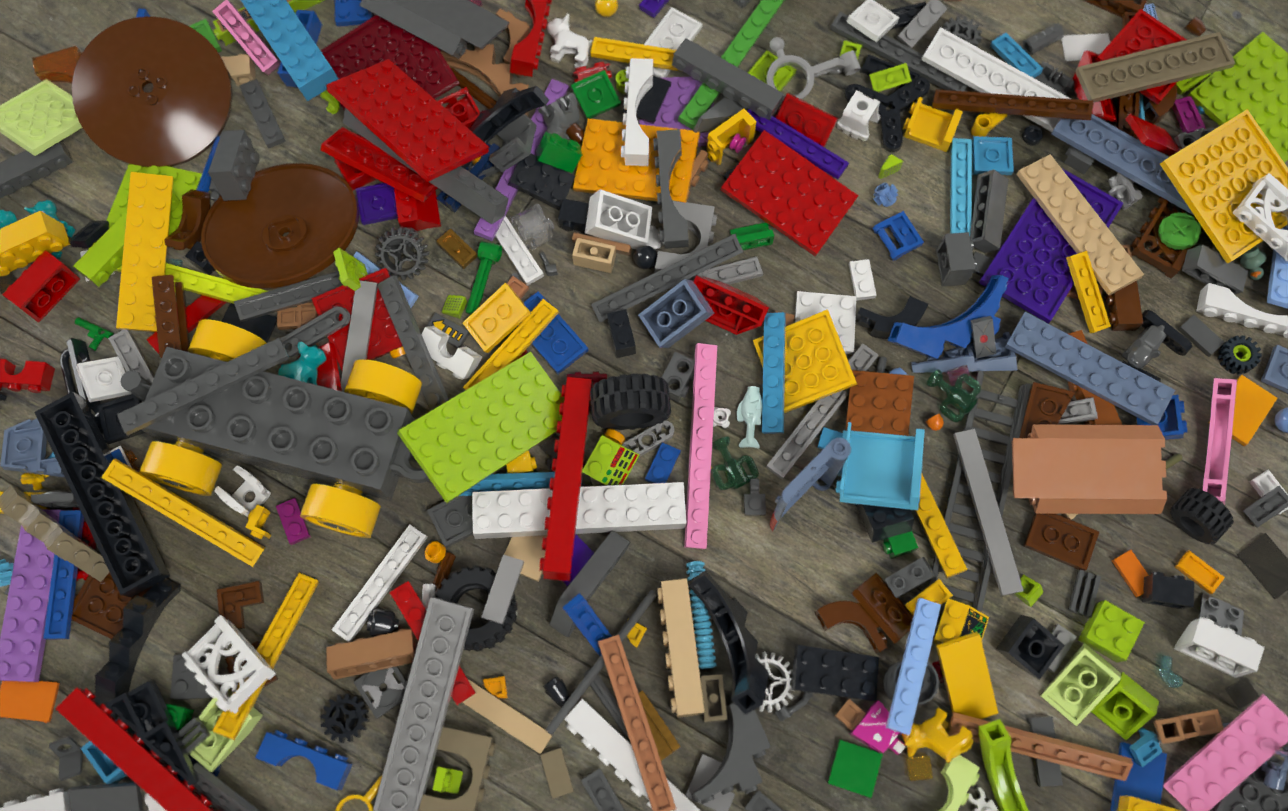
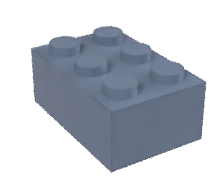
[638,279,714,348]

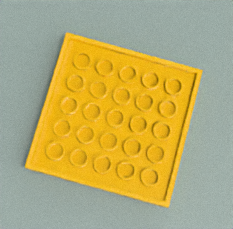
[1160,109,1288,263]

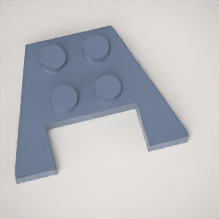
[0,419,65,477]

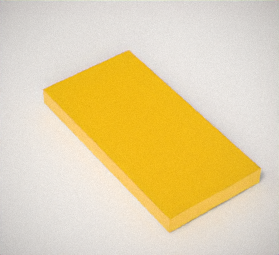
[936,632,998,719]

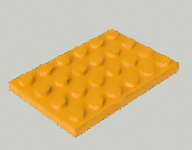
[573,119,700,203]

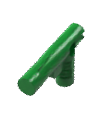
[74,317,114,351]

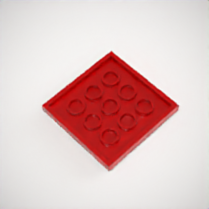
[1095,9,1186,105]
[311,268,403,371]

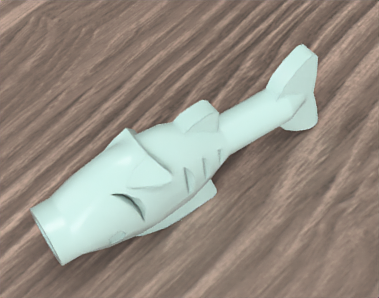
[737,386,763,449]

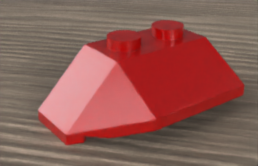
[1073,50,1117,122]
[694,275,769,335]

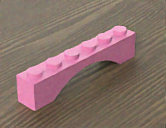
[1203,378,1237,505]

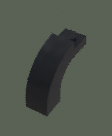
[855,296,928,339]

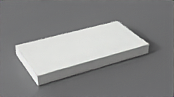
[644,7,702,78]

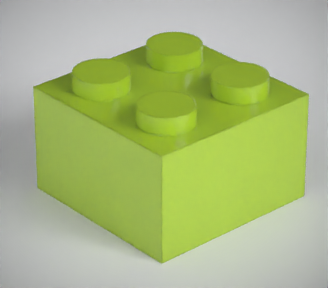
[1078,600,1145,663]

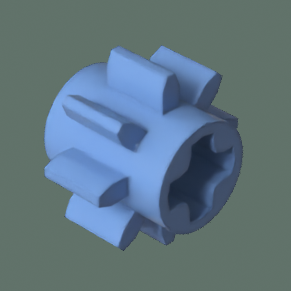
[873,183,898,207]

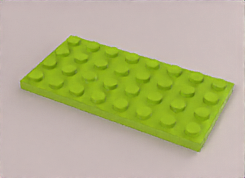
[397,352,564,503]

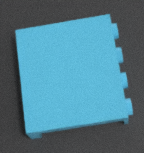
[836,422,925,510]

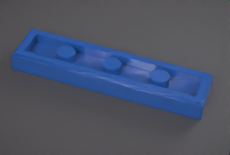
[562,593,612,656]

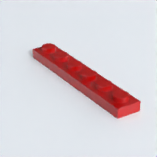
[389,581,476,705]

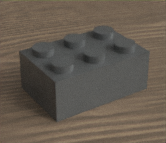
[208,130,259,201]

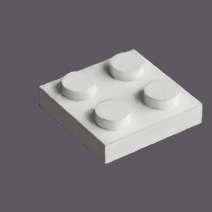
[847,0,899,42]
[76,357,131,402]

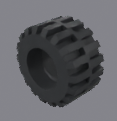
[1170,488,1234,544]

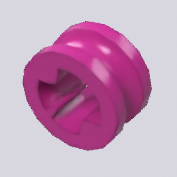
[729,133,746,153]

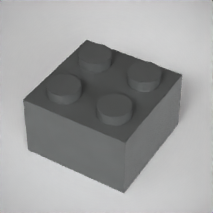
[936,232,977,287]

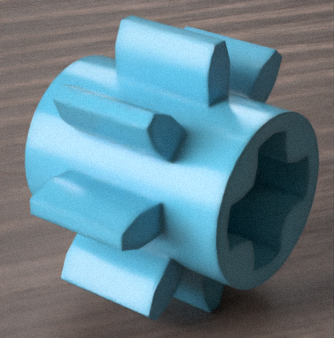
[0,559,14,587]

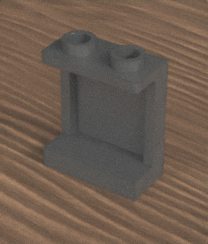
[489,114,537,172]

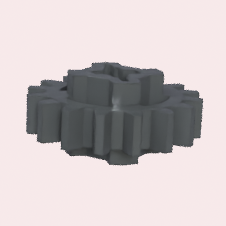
[943,16,982,47]

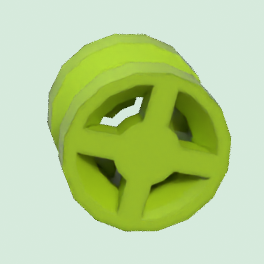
[616,70,629,94]

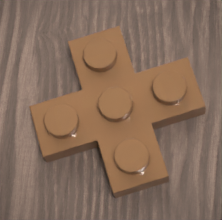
[277,301,319,346]

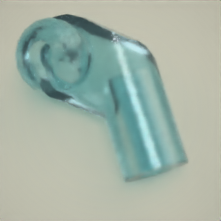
[1159,656,1183,688]

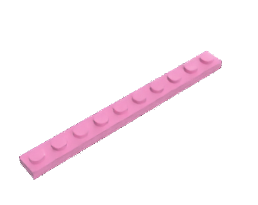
[684,343,717,549]

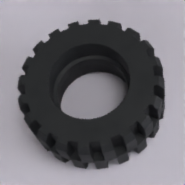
[590,373,671,430]
[434,566,518,652]

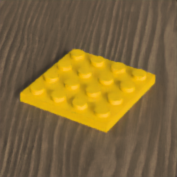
[753,309,857,413]

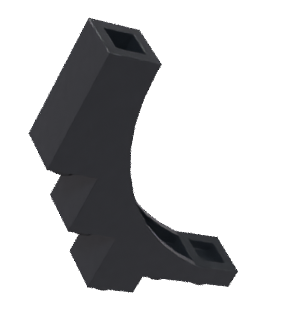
[461,86,549,169]
[688,570,769,715]
[95,579,181,720]

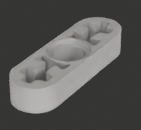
[622,421,674,458]

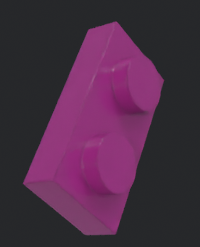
[1172,96,1206,133]
[276,498,311,545]

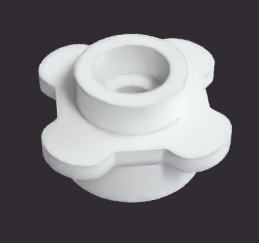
[713,407,731,428]

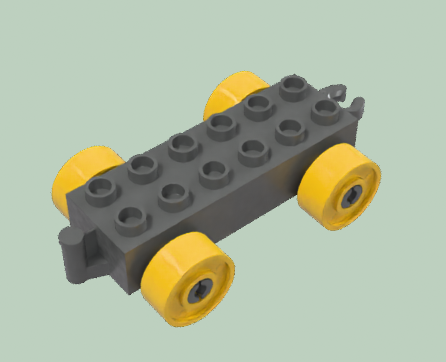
[120,319,430,538]

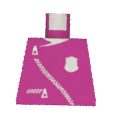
[849,700,906,755]

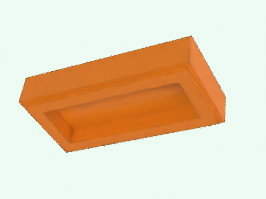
[1112,550,1149,597]

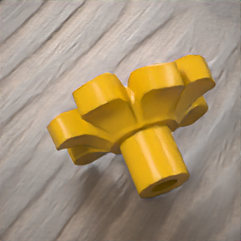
[20,473,49,490]

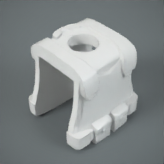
[836,90,880,141]
[215,466,271,517]

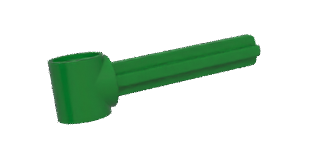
[466,241,502,315]

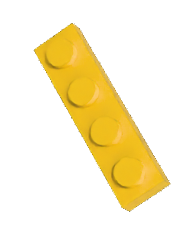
[1066,251,1111,333]

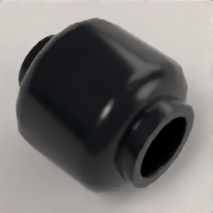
[366,609,399,637]

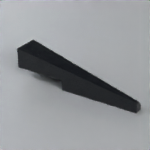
[105,680,199,786]

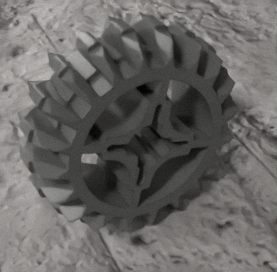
[375,227,430,281]

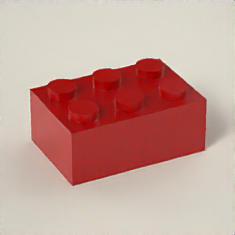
[3,250,80,323]

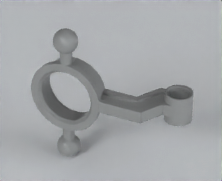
[767,37,861,102]

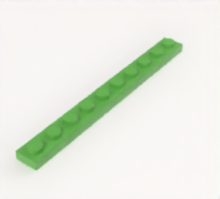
[678,0,785,130]

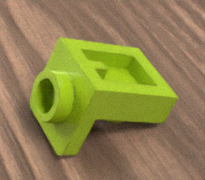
[433,767,463,794]

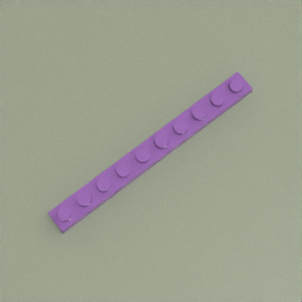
[474,79,569,241]

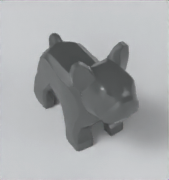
[538,92,580,140]
[1121,325,1166,369]

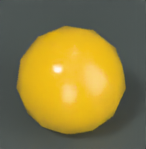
[595,0,618,17]

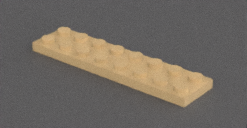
[1016,154,1144,295]

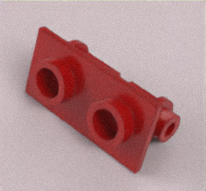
[572,62,612,83]

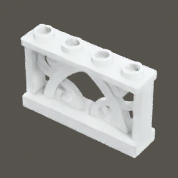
[1233,173,1288,262]
[182,615,276,714]

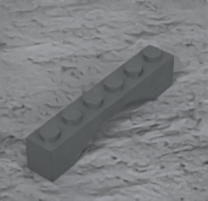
[653,129,689,249]

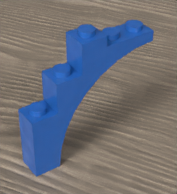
[888,275,1009,359]

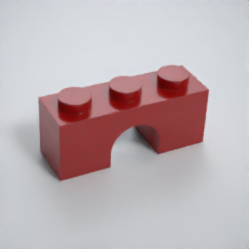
[0,359,55,393]

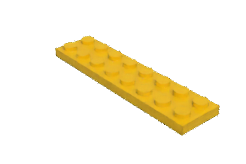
[116,172,174,332]

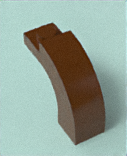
[165,189,210,250]
[814,601,887,654]

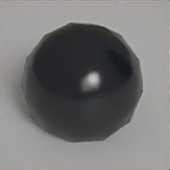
[633,246,658,270]

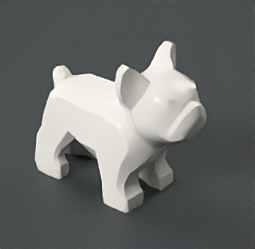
[547,14,593,68]

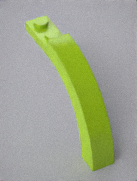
[979,719,1029,811]

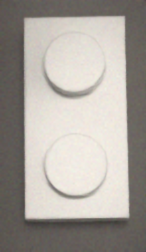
[849,259,876,301]

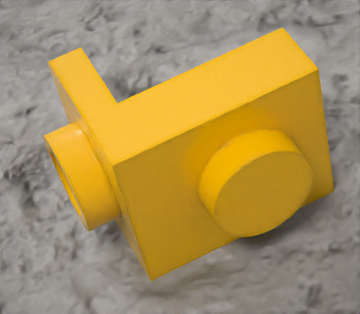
[245,504,271,540]

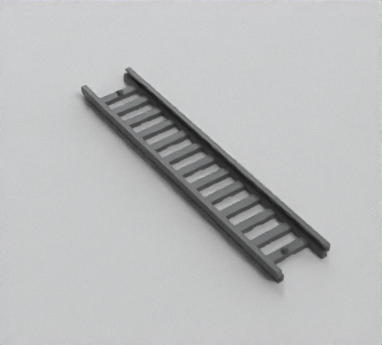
[928,370,1031,636]

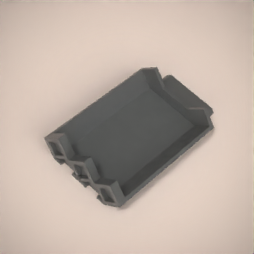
[360,0,510,59]

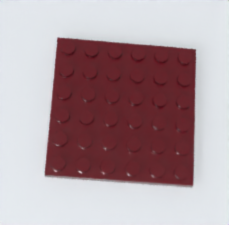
[320,15,460,137]

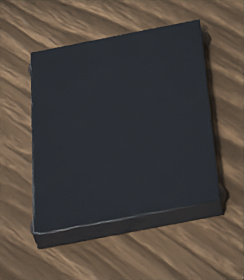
[622,76,671,124]
[221,303,277,343]

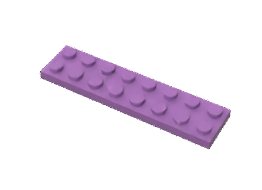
[0,509,66,682]

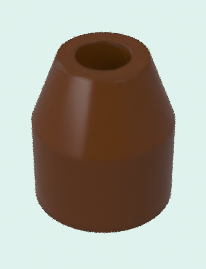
[1185,16,1206,36]
[566,123,584,144]

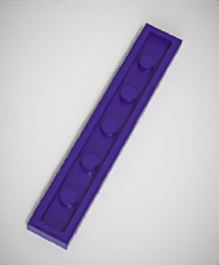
[747,109,849,180]

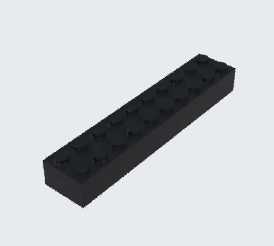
[34,392,170,598]

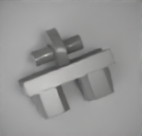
[1108,172,1143,210]

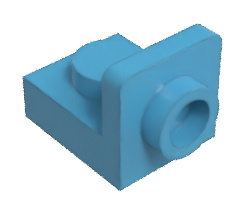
[1129,727,1163,767]

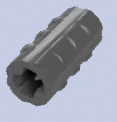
[1023,23,1064,55]

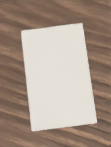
[1061,33,1110,61]

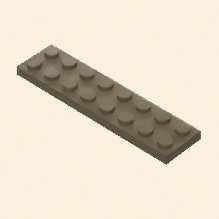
[1075,32,1235,102]

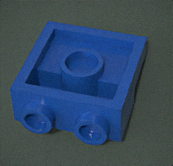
[1136,394,1187,440]

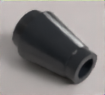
[543,676,570,708]

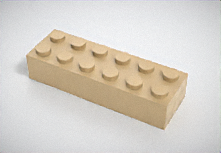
[657,578,705,718]

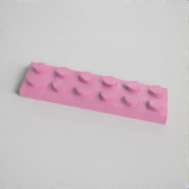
[1163,694,1288,811]

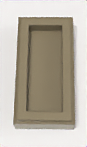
[540,748,574,799]

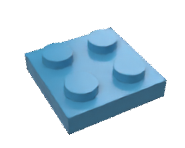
[972,136,1014,175]

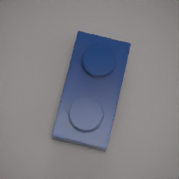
[645,442,681,484]

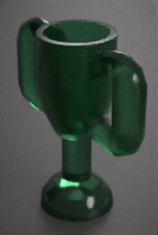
[926,369,981,422]
[710,436,759,490]

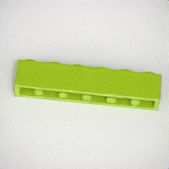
[74,192,180,287]

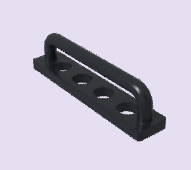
[60,338,103,433]

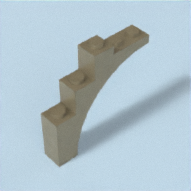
[0,484,109,582]

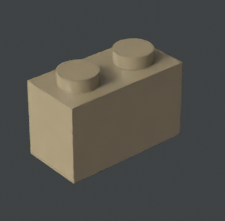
[700,674,727,723]

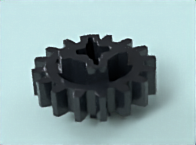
[320,694,370,743]

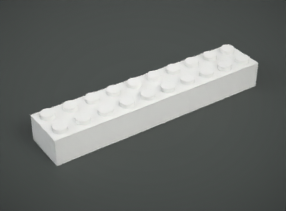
[472,482,686,539]

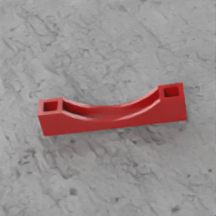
[510,0,552,77]

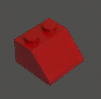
[394,188,441,231]

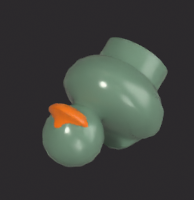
[1240,246,1266,280]

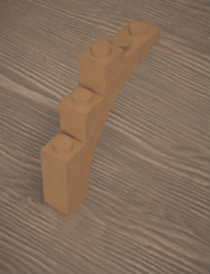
[440,44,529,117]

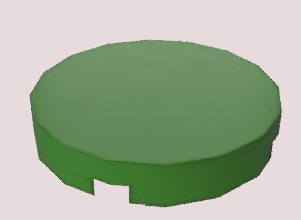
[1158,213,1201,249]

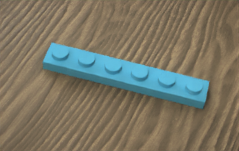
[950,138,972,236]

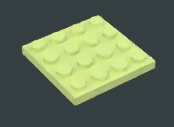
[0,79,82,156]

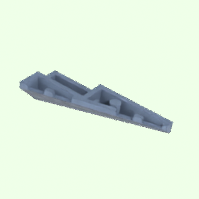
[911,332,1017,373]

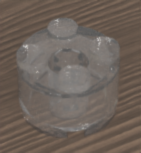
[511,204,554,251]

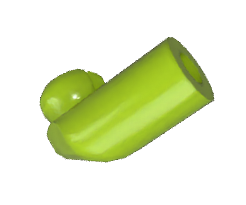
[320,90,340,114]

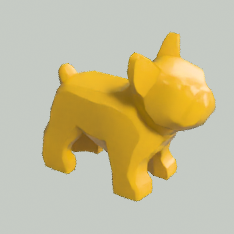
[901,707,973,763]

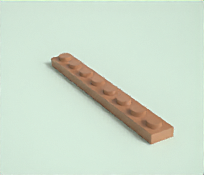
[598,635,676,811]
[947,712,1133,781]

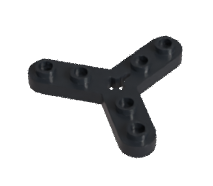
[845,77,930,153]

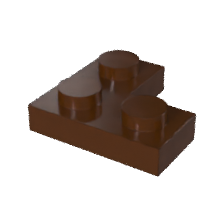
[217,581,264,630]

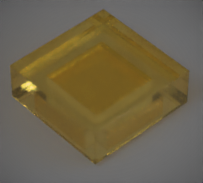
[906,756,933,781]

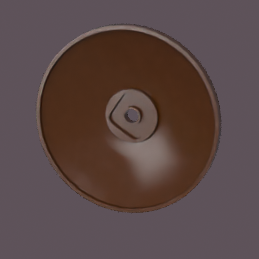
[72,16,232,167]
[201,163,359,289]

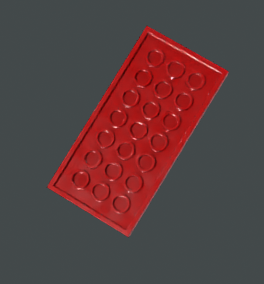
[327,59,489,182]

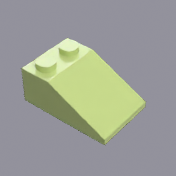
[1041,643,1121,726]
[182,689,263,772]

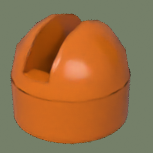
[926,413,944,431]

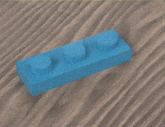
[990,33,1043,78]

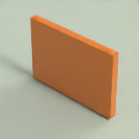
[0,681,60,723]

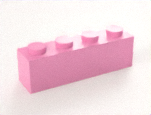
[212,0,281,75]

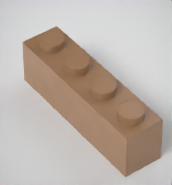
[326,629,418,680]

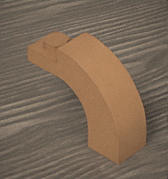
[1153,709,1224,744]

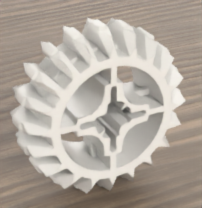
[755,652,795,712]

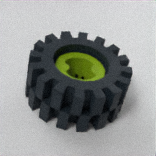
[1218,335,1262,375]

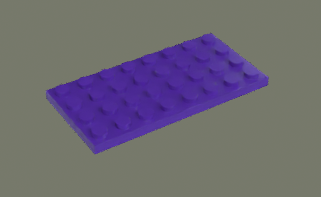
[979,168,1123,324]

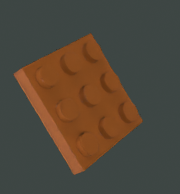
[846,370,914,436]

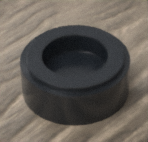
[1022,125,1043,145]

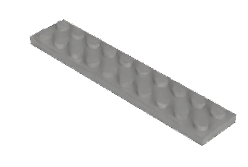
[373,597,474,811]

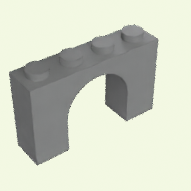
[655,201,717,281]

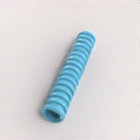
[686,561,717,669]

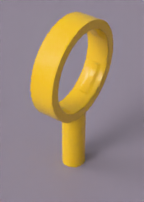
[336,776,382,811]

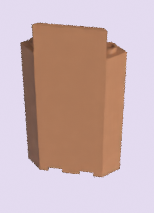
[1012,424,1167,514]

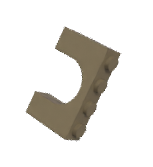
[419,727,496,811]

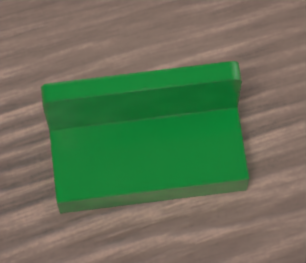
[730,223,774,250]

